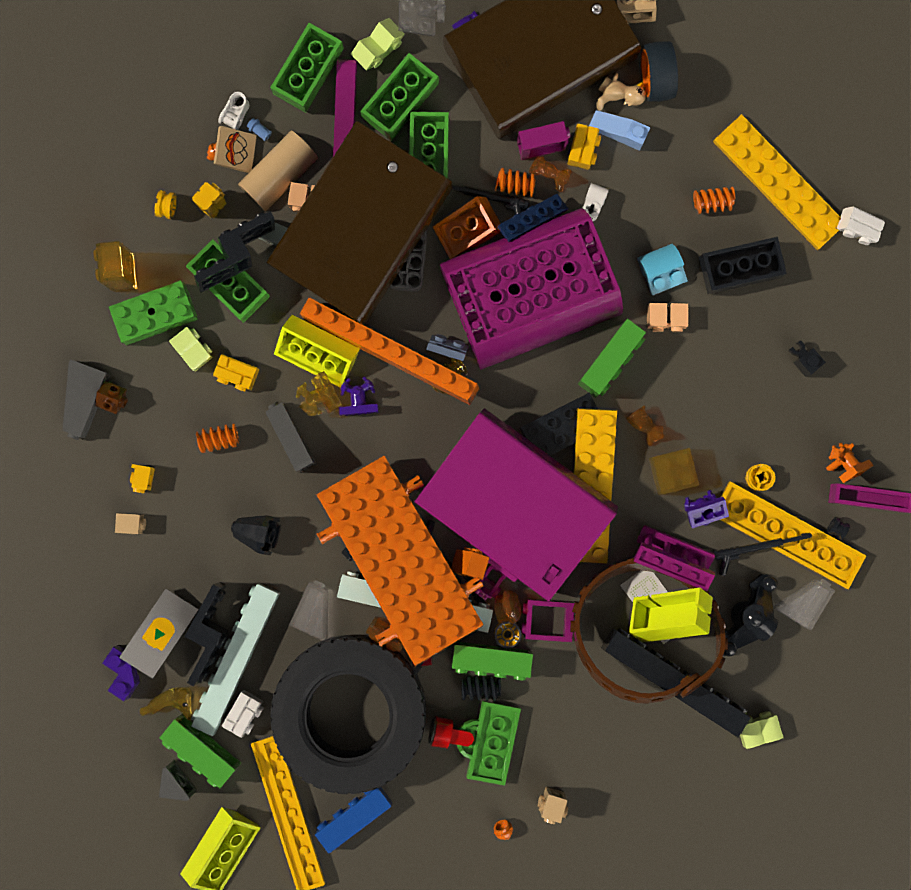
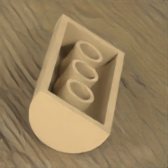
[238,130,318,212]

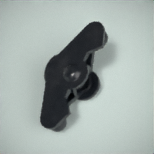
[723,574,778,657]

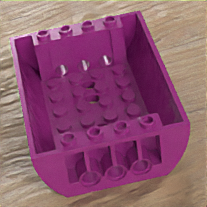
[439,208,623,370]

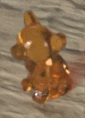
[529,156,572,192]
[626,405,665,446]

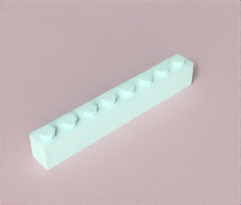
[337,571,493,633]
[191,583,281,736]

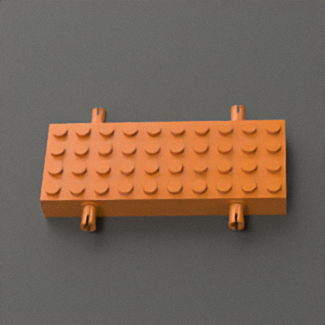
[316,456,484,666]

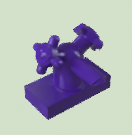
[339,377,379,416]
[684,490,729,528]

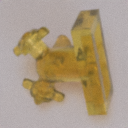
[296,371,342,416]

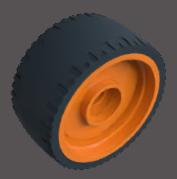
[641,41,678,102]

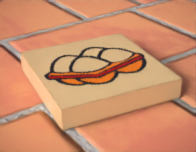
[214,126,257,173]

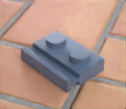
[426,334,469,361]

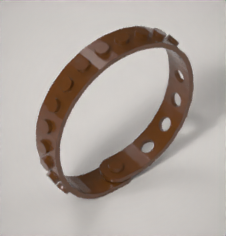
[570,558,728,704]

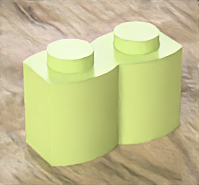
[169,327,213,372]
[740,711,783,749]

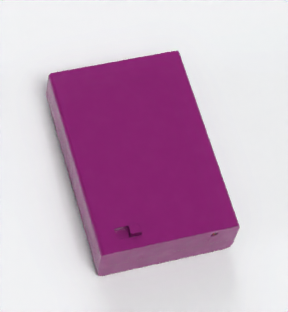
[415,408,618,602]

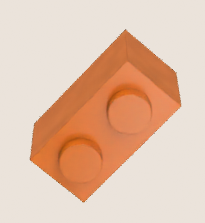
[451,547,489,580]

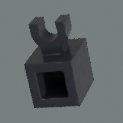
[788,340,826,377]

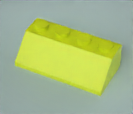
[274,315,360,388]
[180,807,261,890]

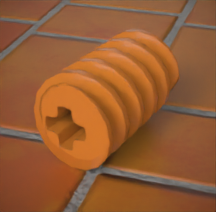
[495,167,536,198]
[693,187,735,214]
[196,423,239,453]

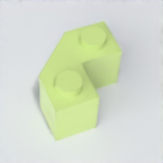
[351,18,405,70]

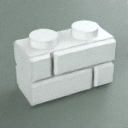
[837,206,885,245]
[222,690,264,738]

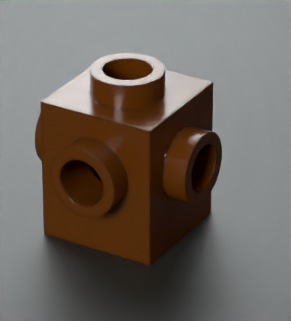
[95,381,128,414]

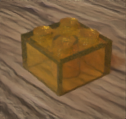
[649,448,699,495]

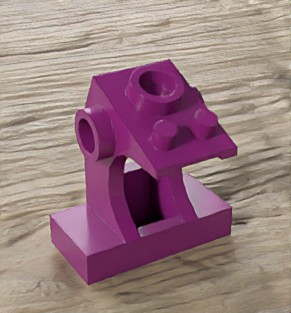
[474,556,517,600]

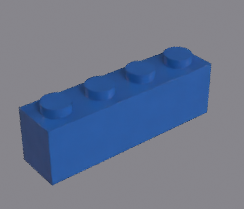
[315,787,393,854]

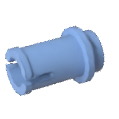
[247,118,272,141]

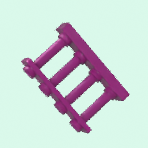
[634,525,715,591]

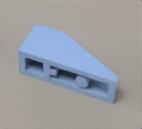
[589,110,650,151]

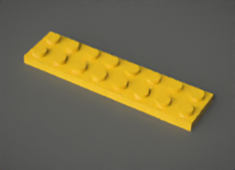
[713,114,841,250]
[574,408,617,563]
[720,481,866,590]

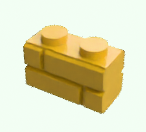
[567,124,601,170]
[192,182,226,218]
[213,354,259,392]

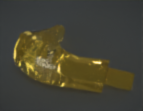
[139,687,193,720]

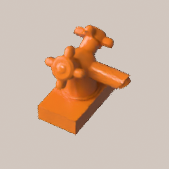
[826,443,874,483]

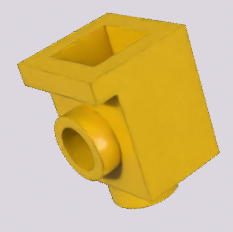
[130,464,155,493]

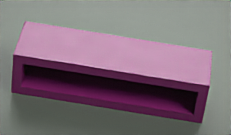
[828,483,911,513]

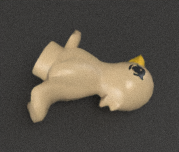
[596,73,646,111]

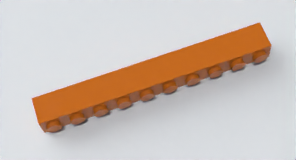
[300,298,479,405]

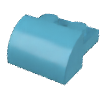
[637,244,688,295]

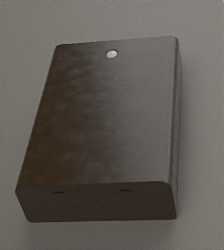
[443,0,641,139]
[266,121,453,326]

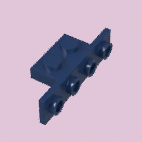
[498,194,568,242]

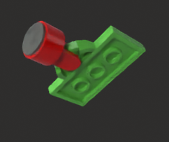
[428,700,521,786]

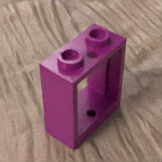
[517,121,570,160]
[521,599,574,642]

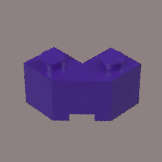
[102,645,140,701]

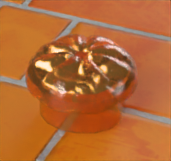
[495,590,522,624]

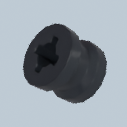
[826,517,850,541]

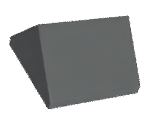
[159,760,197,801]

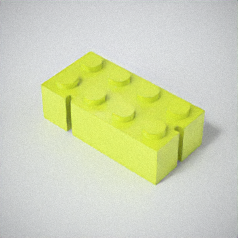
[629,588,713,642]

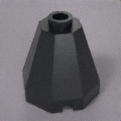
[231,515,281,555]

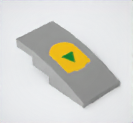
[119,589,198,678]

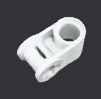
[218,92,249,130]
[583,183,609,221]

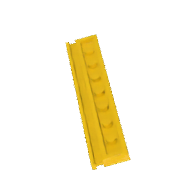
[251,736,325,890]

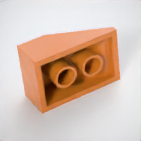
[433,196,501,259]

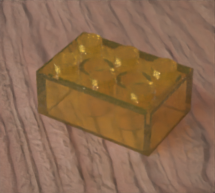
[93,241,137,292]

